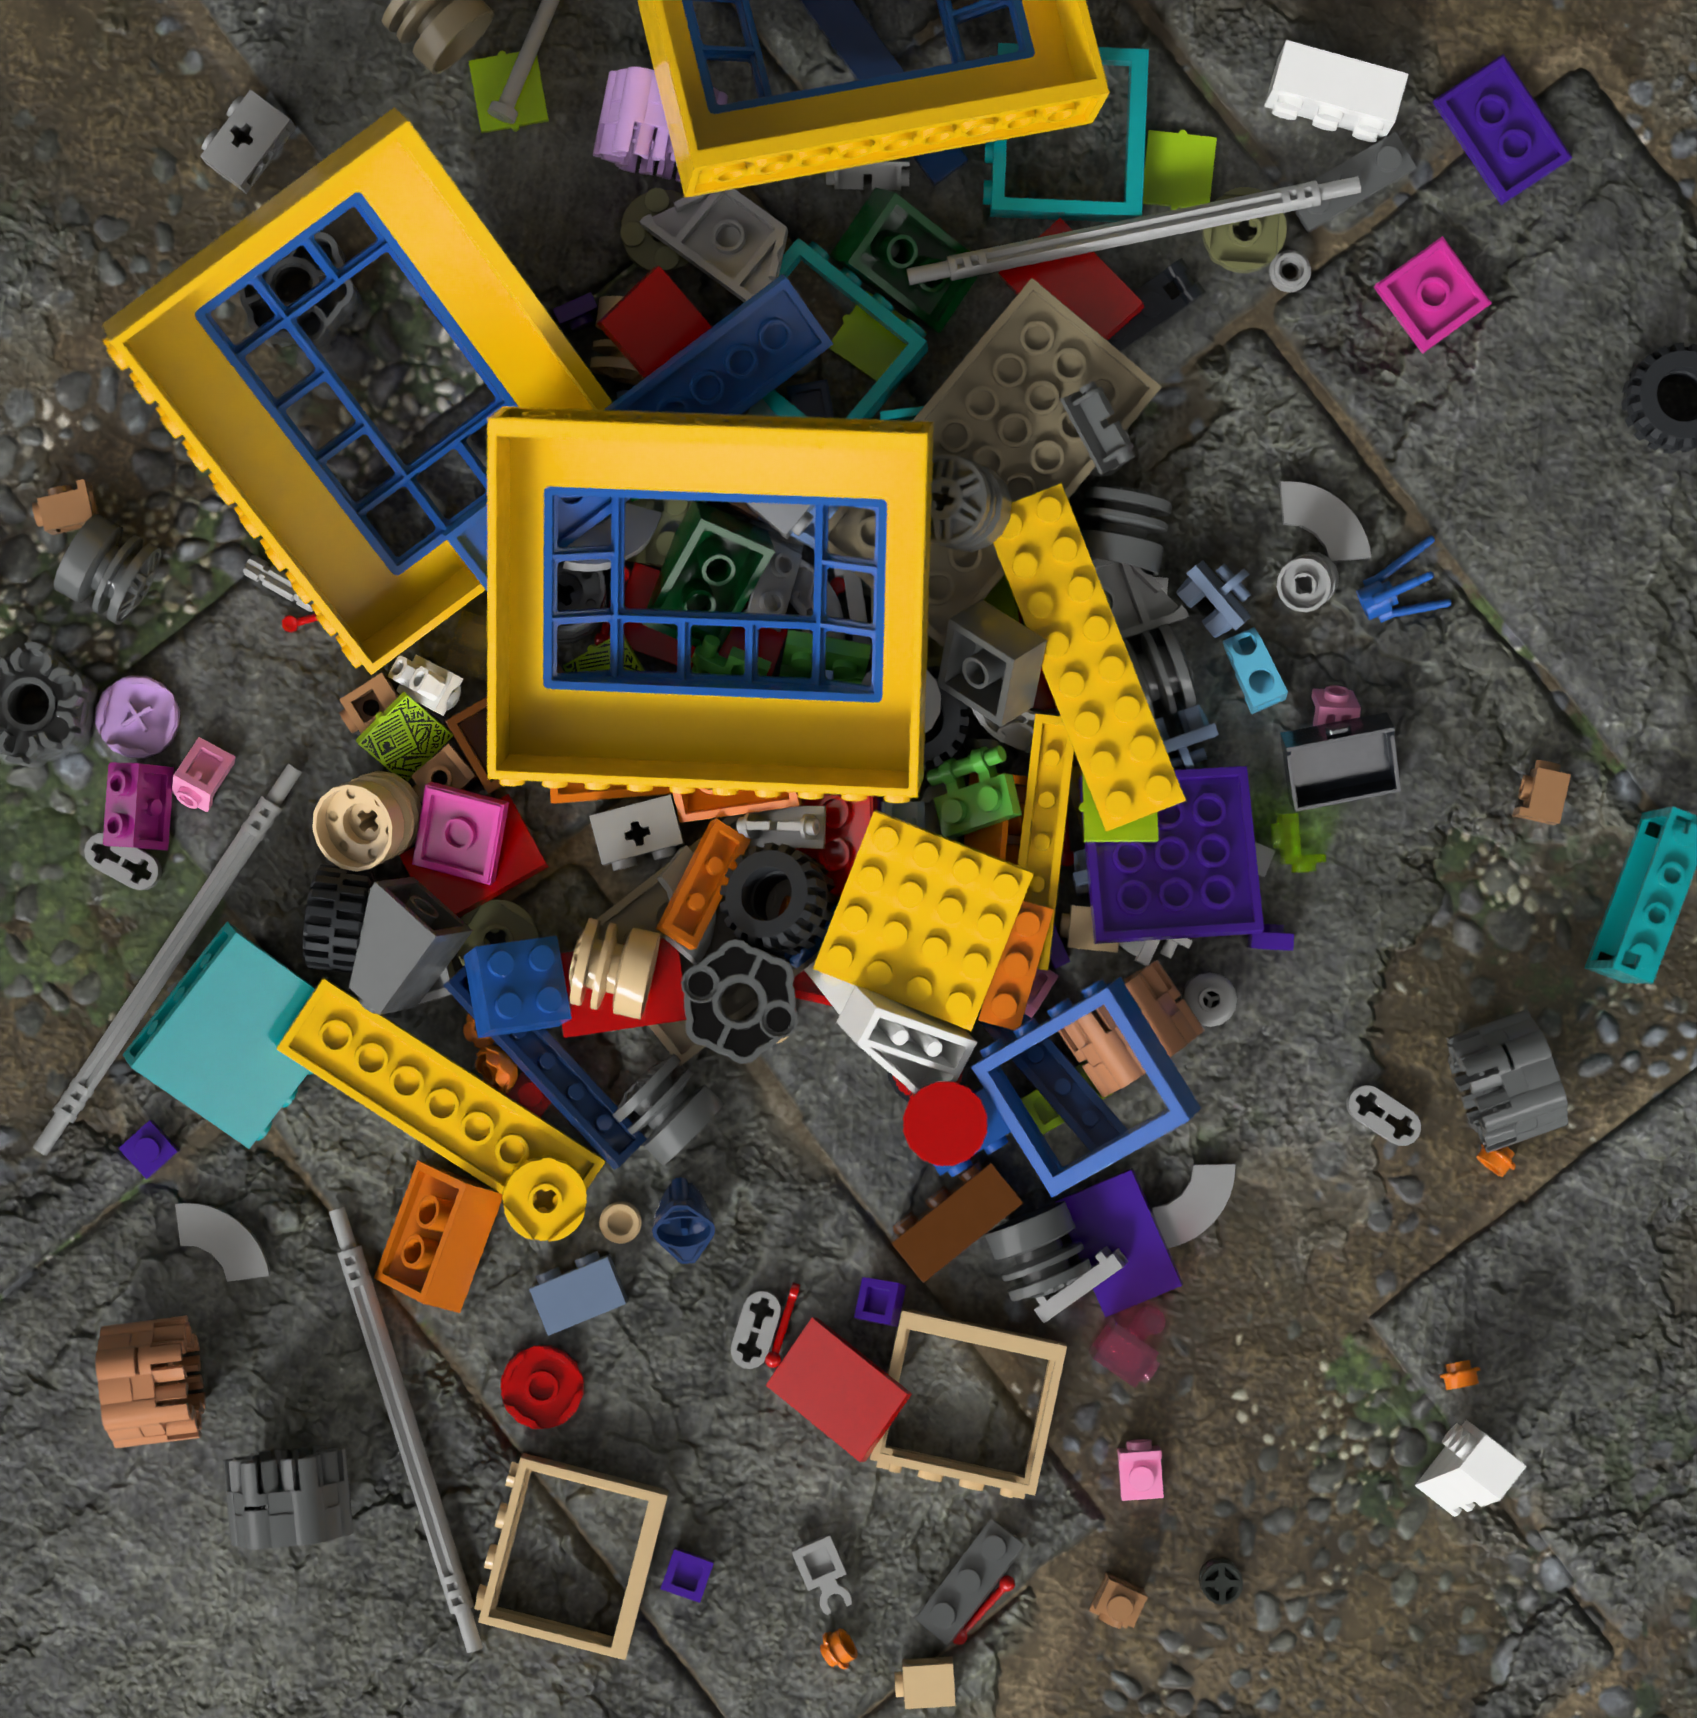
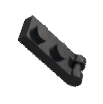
[1108,258,1206,352]

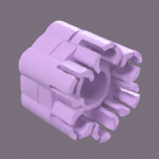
[593,67,728,182]

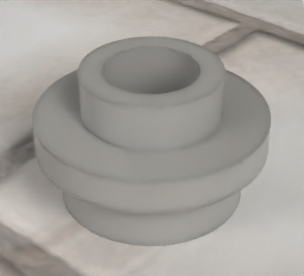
[1269,250,1311,292]

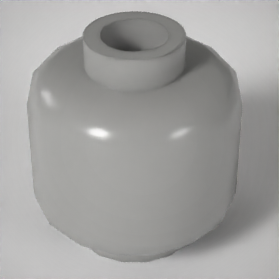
[1181,972,1237,1027]

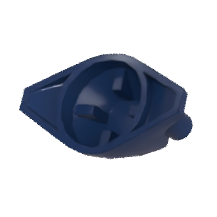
[652,1178,715,1264]

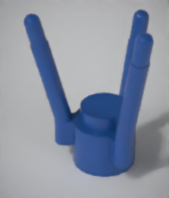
[1356,536,1452,623]

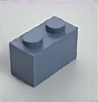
[529,1251,628,1336]

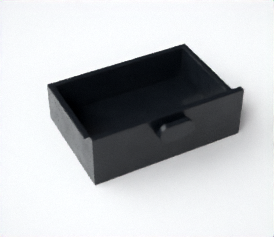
[1280,712,1401,812]

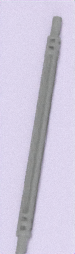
[906,176,1361,285]
[33,763,302,1156]
[329,1206,483,1653]

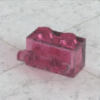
[1088,1305,1165,1388]

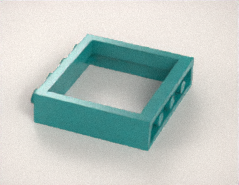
[983,43,1149,222]
[742,238,928,419]
[1584,807,1697,984]

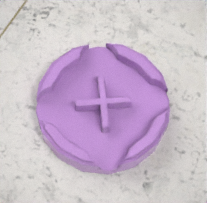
[95,675,180,758]

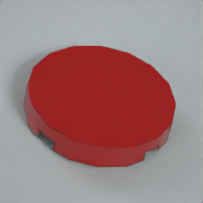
[903,1081,987,1166]
[501,1345,584,1429]

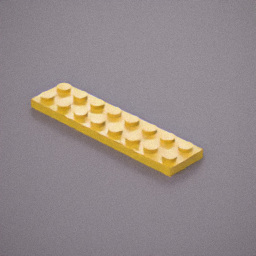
[993,483,1186,832]
[276,977,606,1209]

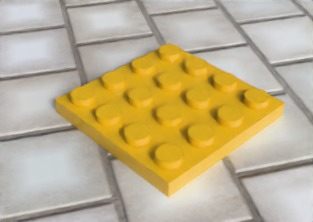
[813,810,1034,1031]

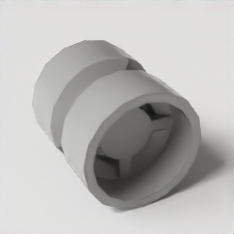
[1277,552,1339,612]

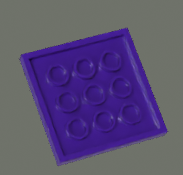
[1079,766,1264,944]

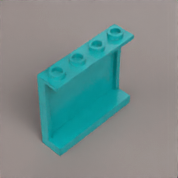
[123,921,316,1149]

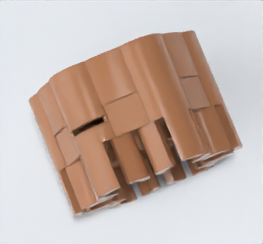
[1058,960,1205,1098]
[95,1316,206,1448]

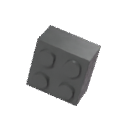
[937,599,1047,727]

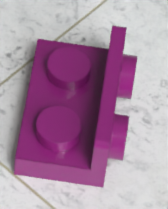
[103,762,174,850]

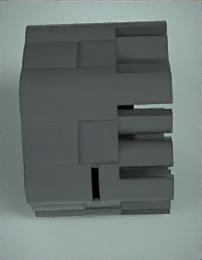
[238,232,364,354]
[0,642,99,768]
[681,940,799,1064]
[1446,1009,1568,1153]
[223,1445,354,1550]

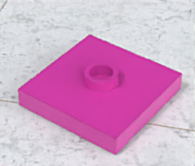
[1374,236,1491,354]
[412,782,509,885]

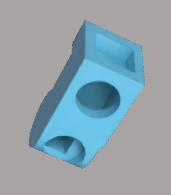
[1223,627,1288,715]

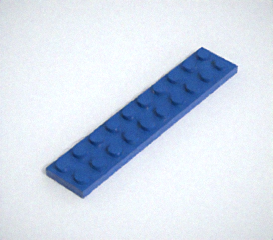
[442,274,833,592]

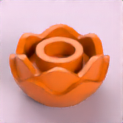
[475,1045,518,1094]

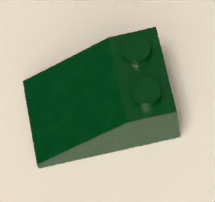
[830,188,979,333]
[642,500,775,652]

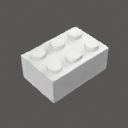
[1264,40,1408,142]

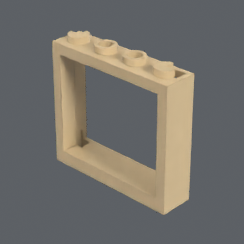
[870,1307,1067,1499]
[474,1453,669,1660]

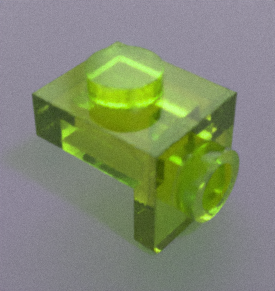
[1271,813,1327,873]

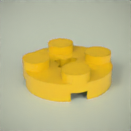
[502,1155,587,1242]

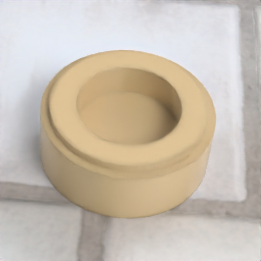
[599,1201,642,1244]

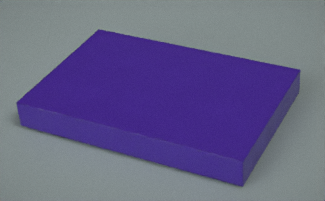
[1432,54,1573,206]
[1055,1168,1183,1318]

